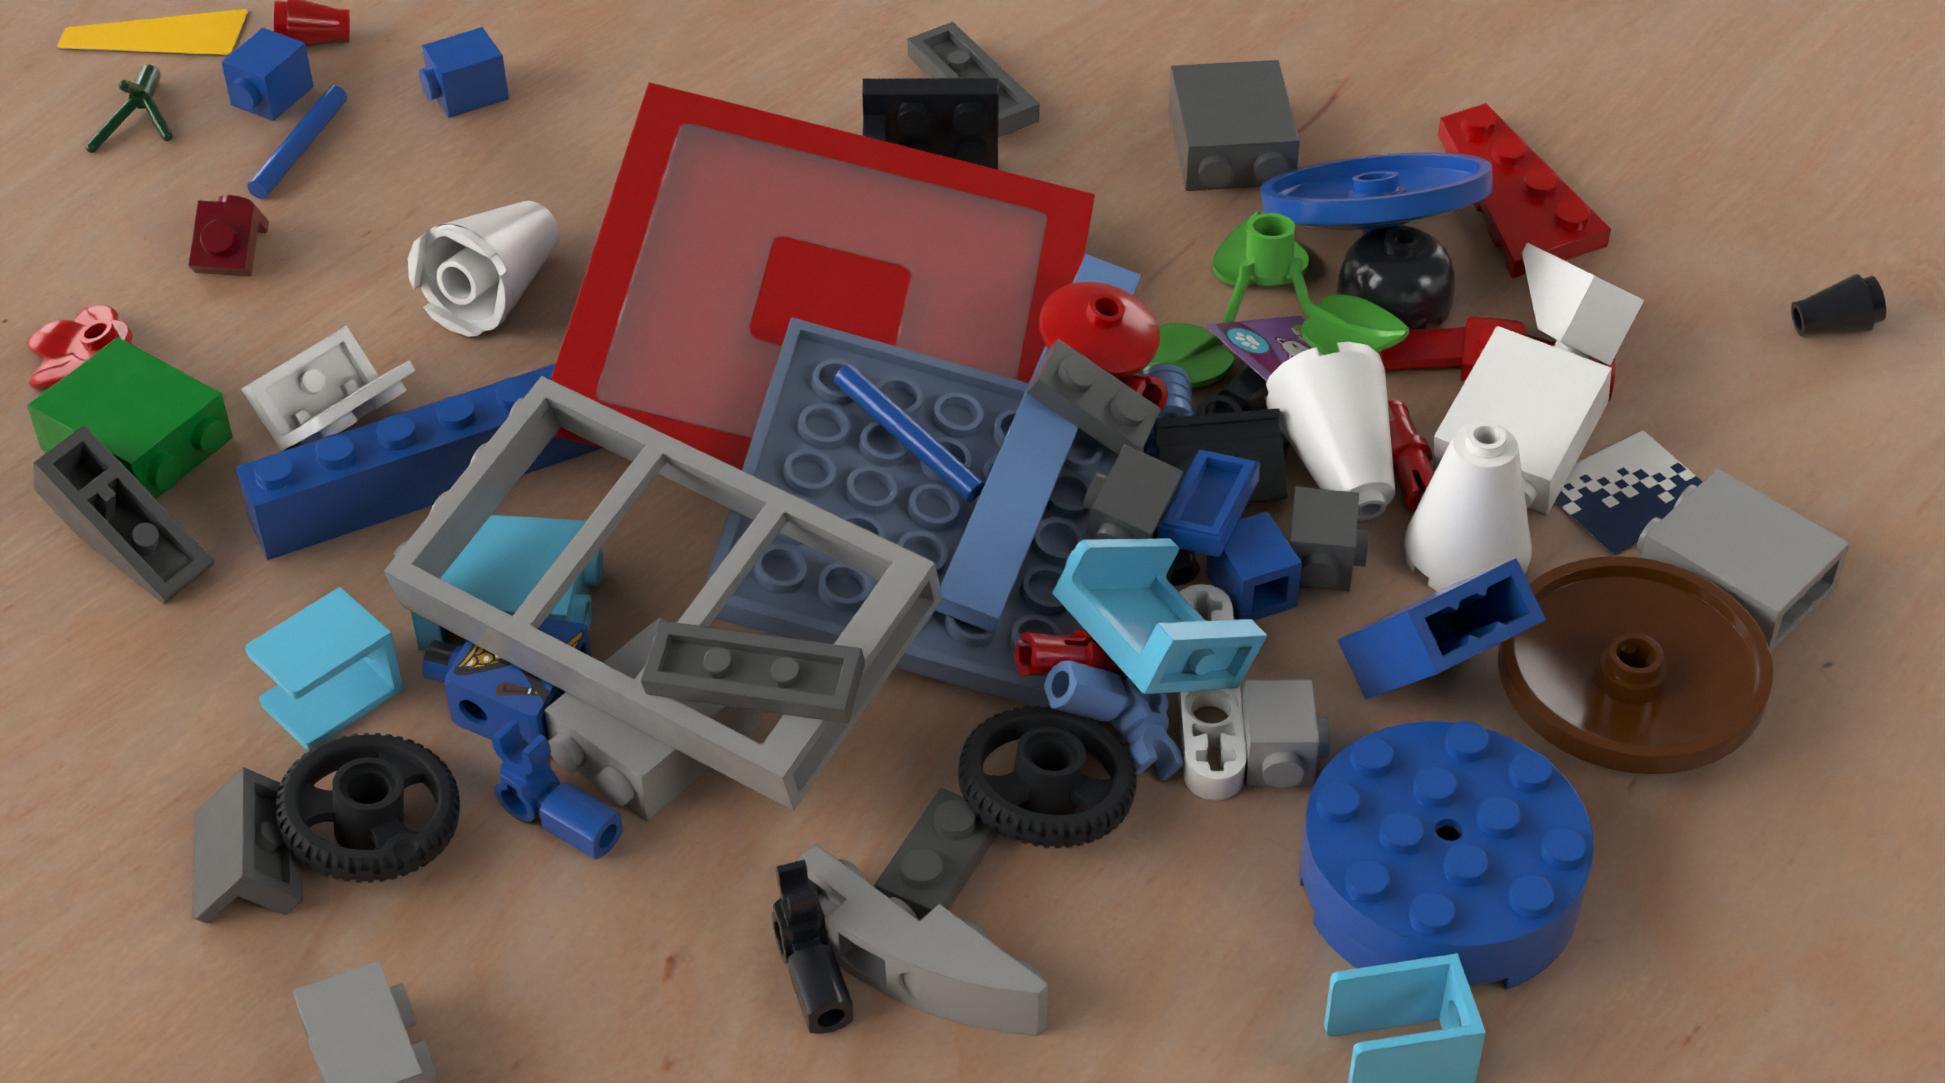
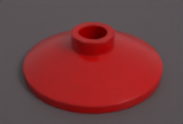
[1039,282,1160,378]

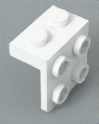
[241,325,416,451]

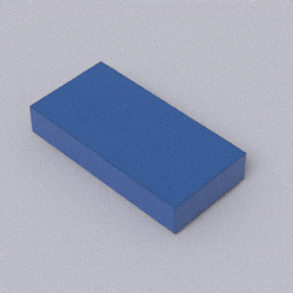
[1158,450,1260,557]

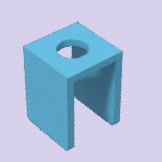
[245,587,404,750]
[1324,953,1486,1083]

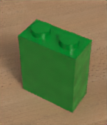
[27,337,233,499]

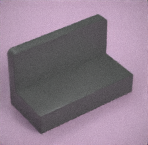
[193,767,303,923]

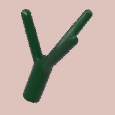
[86,65,173,153]

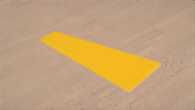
[57,9,248,55]

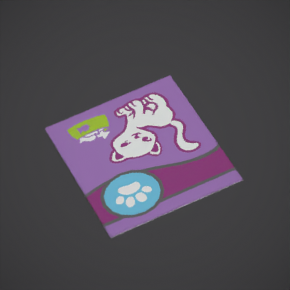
[1204,316,1325,381]

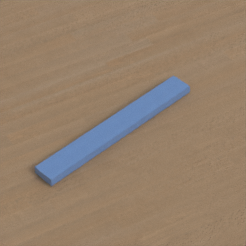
[935,254,1141,633]

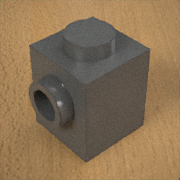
[1082,444,1183,539]
[1289,487,1369,592]

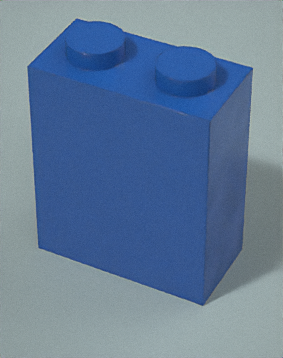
[1337,558,1546,699]

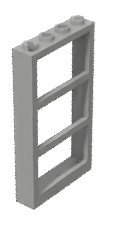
[384,376,943,811]

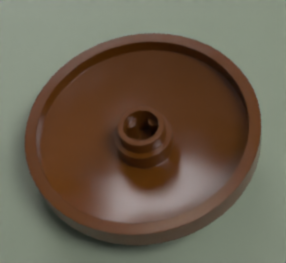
[1498,556,1773,774]

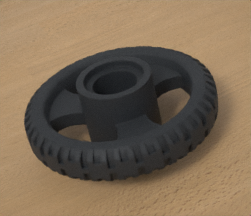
[958,706,1137,848]
[276,733,460,883]

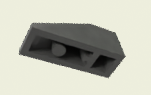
[33,424,214,604]

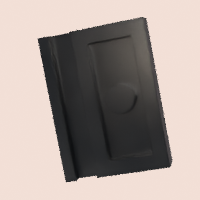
[1153,408,1288,503]

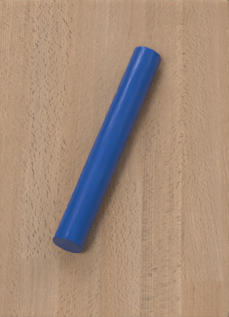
[247,85,347,199]
[834,364,985,502]

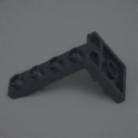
[862,78,999,170]

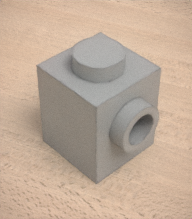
[1242,680,1330,788]

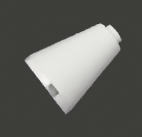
[408,201,559,337]
[1265,342,1395,521]
[1403,421,1532,591]

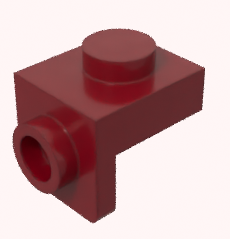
[188,195,269,276]

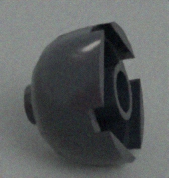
[1336,225,1455,330]

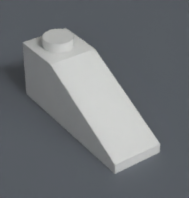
[1522,243,1644,365]

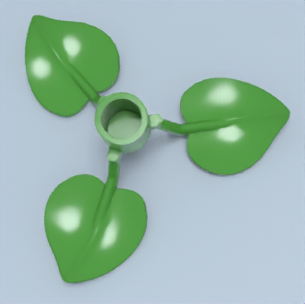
[1137,211,1409,388]

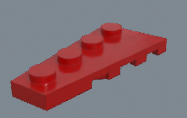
[1438,103,1611,279]

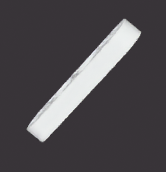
[1177,584,1247,801]

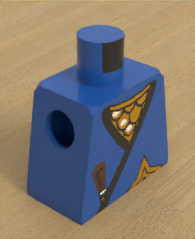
[422,619,592,744]

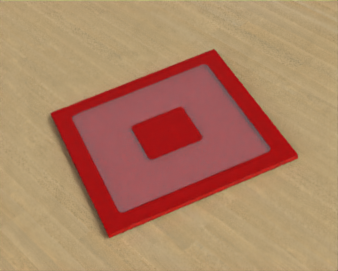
[550,82,1095,471]

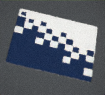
[1555,431,1702,554]

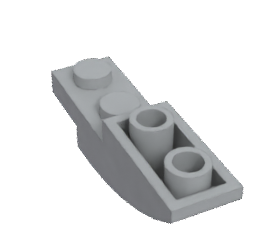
[796,844,1049,1036]

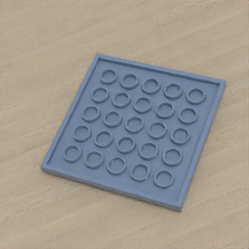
[705,317,1142,707]

